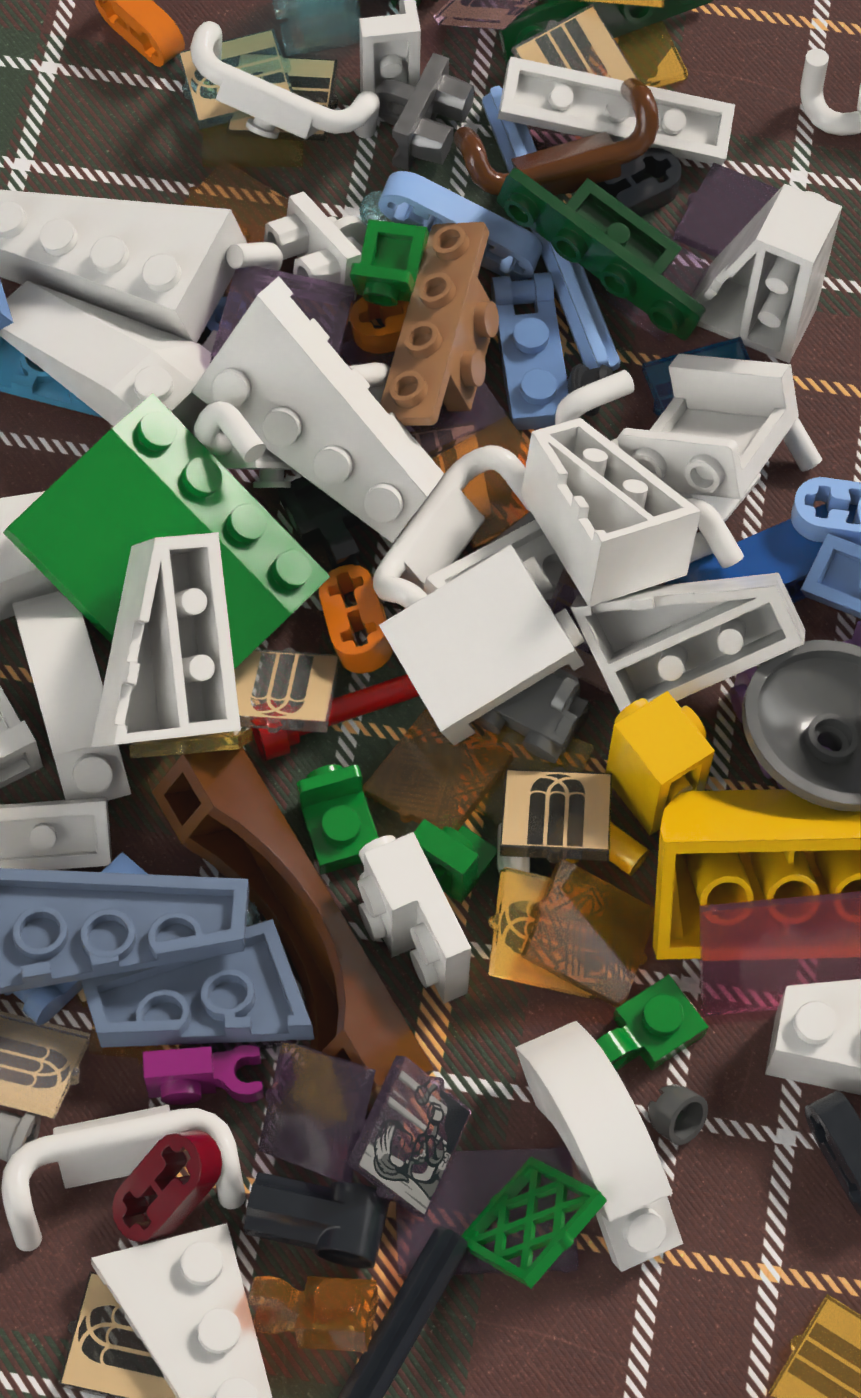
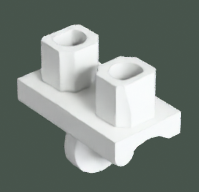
[264,191,367,305]

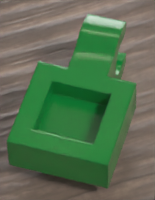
[596,974,709,1072]

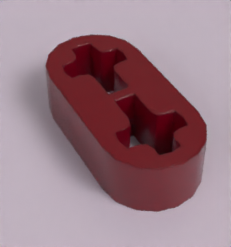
[112,1130,222,1242]

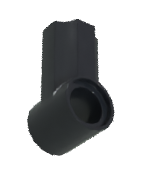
[244,1172,391,1269]

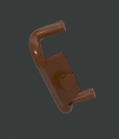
[453,78,659,196]

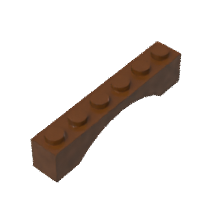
[152,747,434,1122]

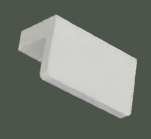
[359,0,421,106]

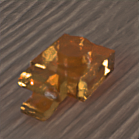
[248,1276,379,1352]

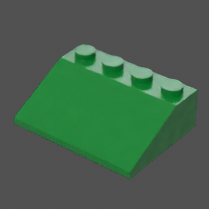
[3,393,330,670]

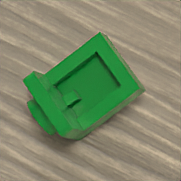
[349,219,429,307]

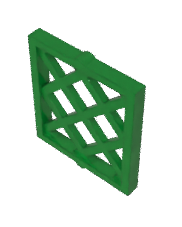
[461,1156,607,1289]

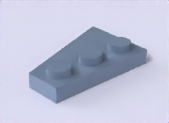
[80,919,314,1047]

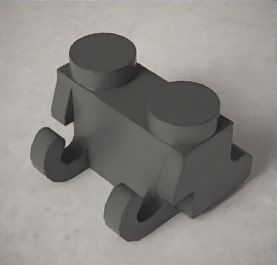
[472,673,589,763]

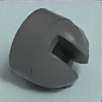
[648,1084,708,1145]

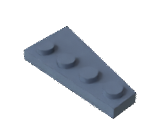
[0,868,249,994]

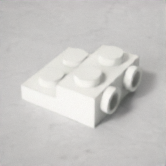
[357,832,471,1004]

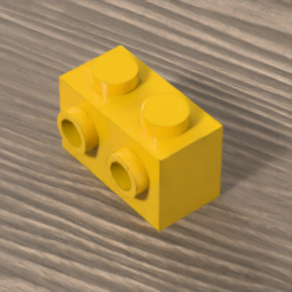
[605,691,715,836]

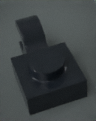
[278,476,361,569]

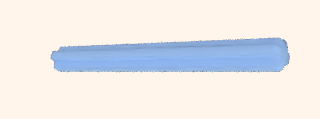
[482,86,621,371]

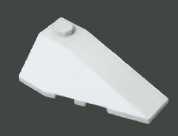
[0,280,215,434]

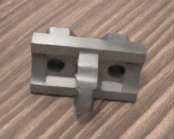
[374,53,474,171]

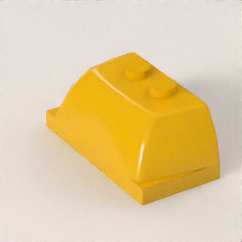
[653,789,861,960]

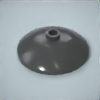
[742,640,861,812]

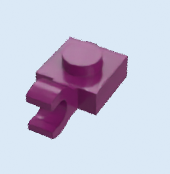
[143,1045,264,1105]

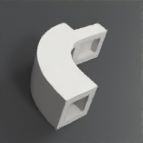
[12,591,131,801]
[515,1021,683,1272]

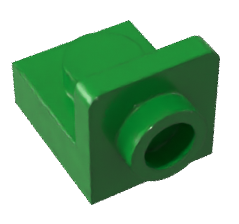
[296,764,379,875]
[414,817,497,904]

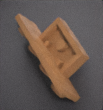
[380,222,499,426]

